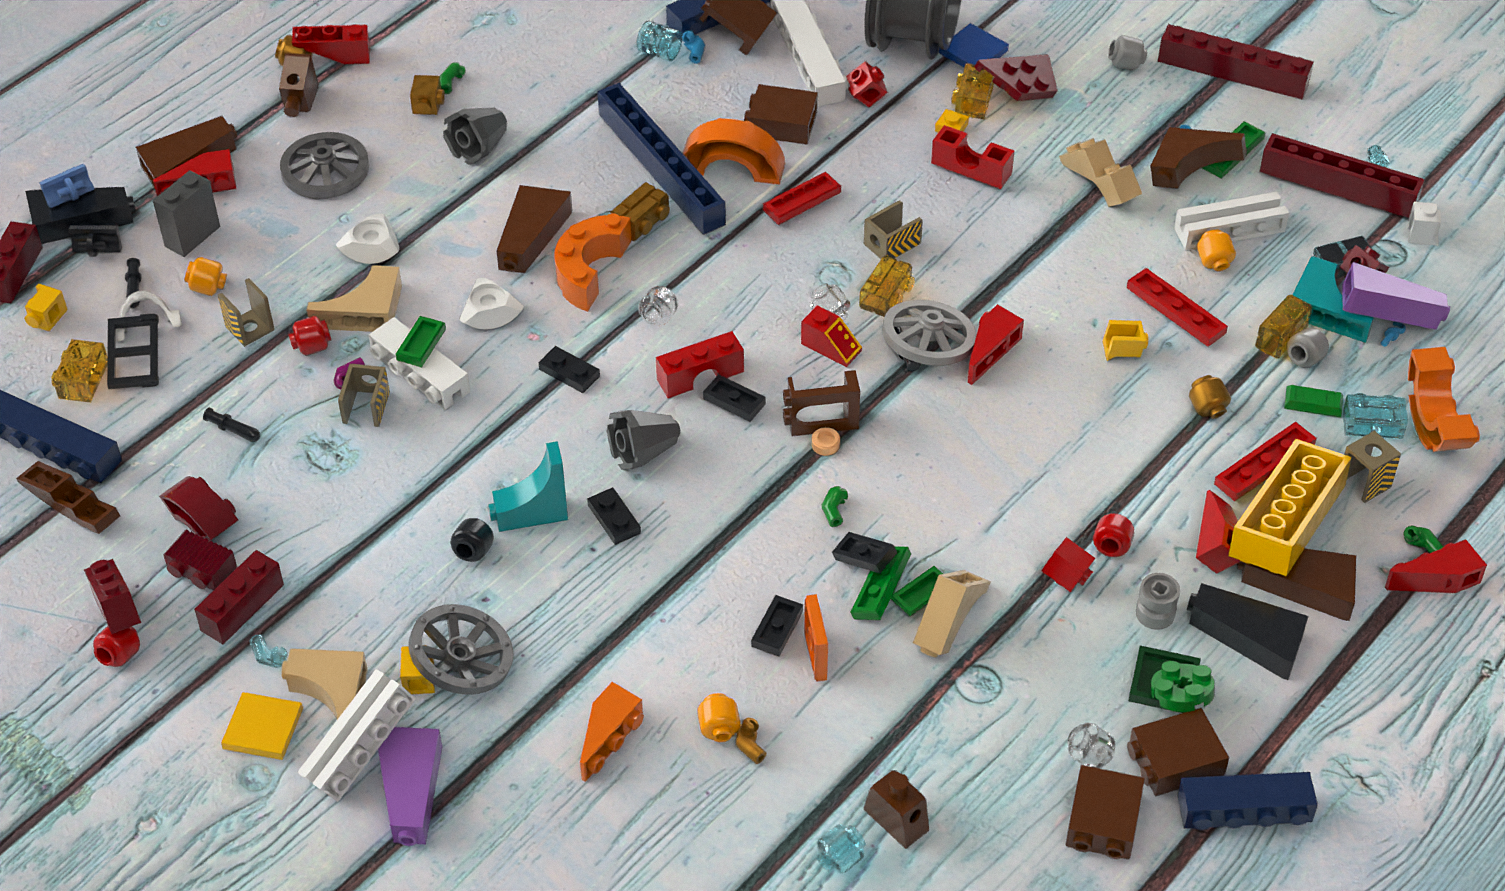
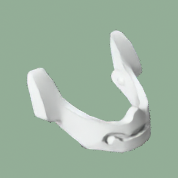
[116,291,182,342]

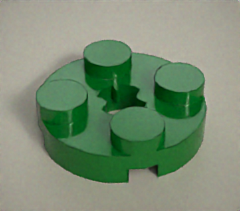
[1151,661,1215,712]

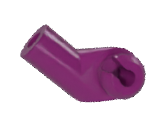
[333,357,365,390]

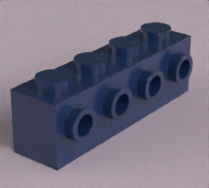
[1177,772,1318,830]

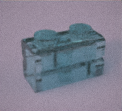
[1343,393,1408,439]

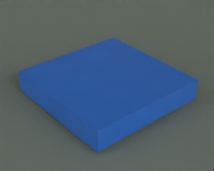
[939,23,1009,75]

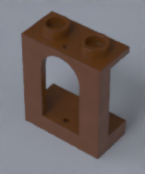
[783,370,860,436]

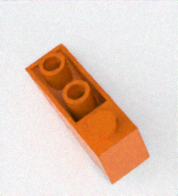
[580,682,644,782]

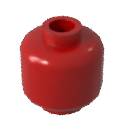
[288,316,332,356]
[1093,513,1134,557]
[93,626,140,667]

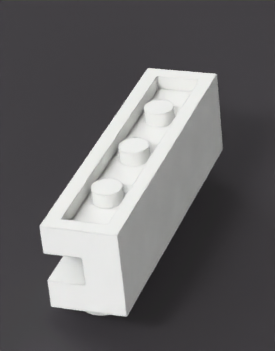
[1174,192,1289,250]
[369,317,470,410]
[298,669,416,802]

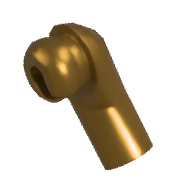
[736,718,767,764]

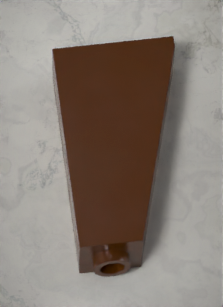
[136,115,237,189]
[496,185,573,273]
[1237,548,1356,621]

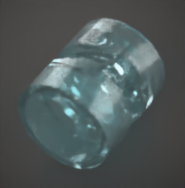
[637,20,682,61]

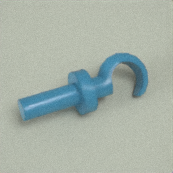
[1381,321,1406,347]

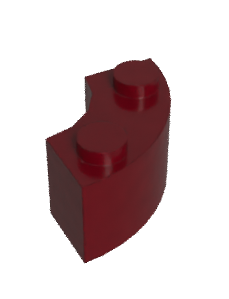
[159,476,238,541]

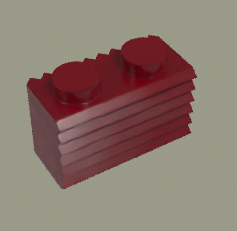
[163,529,237,590]

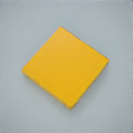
[221,692,303,760]

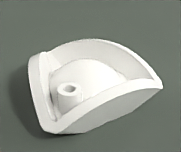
[336,213,399,264]
[459,277,524,329]

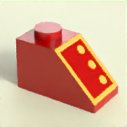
[801,305,862,367]

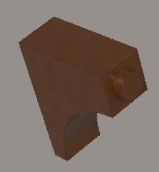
[1150,127,1247,189]

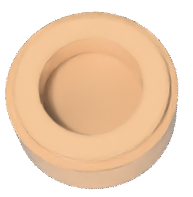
[812,428,840,456]

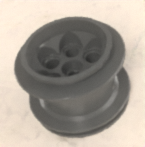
[864,0,962,60]

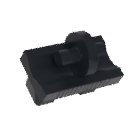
[68,222,122,257]

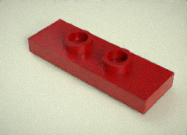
[763,171,841,225]

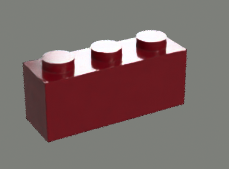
[0,221,43,304]
[194,550,284,645]
[84,559,141,634]

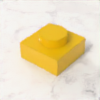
[935,109,969,132]

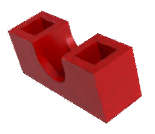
[931,125,1014,189]
[656,331,744,398]

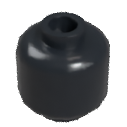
[450,518,494,562]

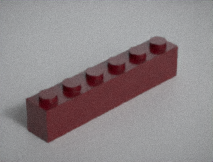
[1157,24,1314,100]
[1259,133,1425,218]

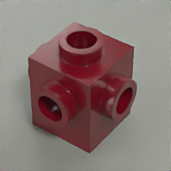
[1340,245,1389,278]

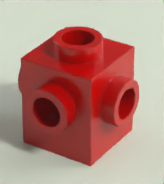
[846,61,888,107]

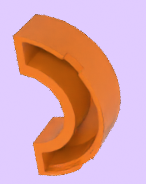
[683,118,785,185]
[554,213,632,312]
[1408,347,1480,452]

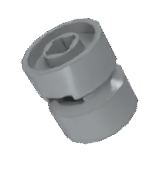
[1136,573,1180,630]

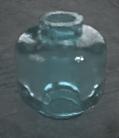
[816,824,866,874]

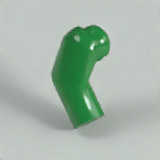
[440,62,466,94]
[821,486,848,527]
[1403,525,1443,553]

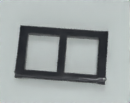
[107,313,159,389]

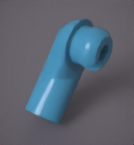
[682,31,705,64]

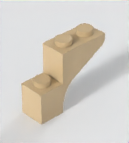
[1059,138,1142,207]

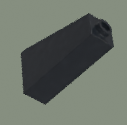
[25,187,136,244]
[1187,583,1308,680]

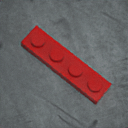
[1127,268,1228,347]
[1214,421,1317,501]

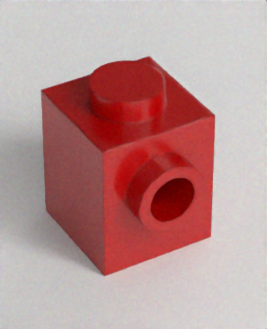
[1041,537,1096,592]

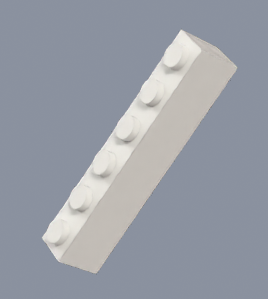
[771,0,849,107]

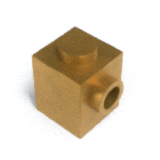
[410,75,445,115]

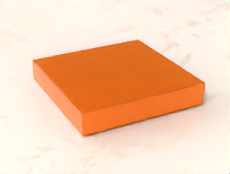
[804,594,828,682]

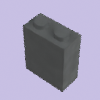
[153,170,221,257]

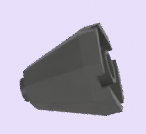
[443,108,507,165]
[606,410,680,470]

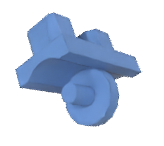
[39,164,95,208]

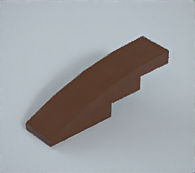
[16,461,120,534]

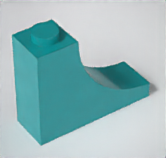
[1287,256,1374,343]
[488,441,568,532]

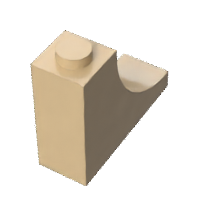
[306,266,402,332]
[913,570,991,657]
[281,649,368,720]

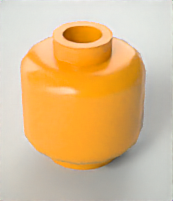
[1197,229,1236,271]
[184,257,227,296]
[697,693,740,742]

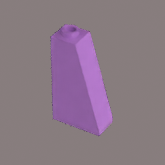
[1342,262,1450,330]
[378,727,442,846]

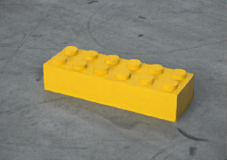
[1229,439,1352,576]

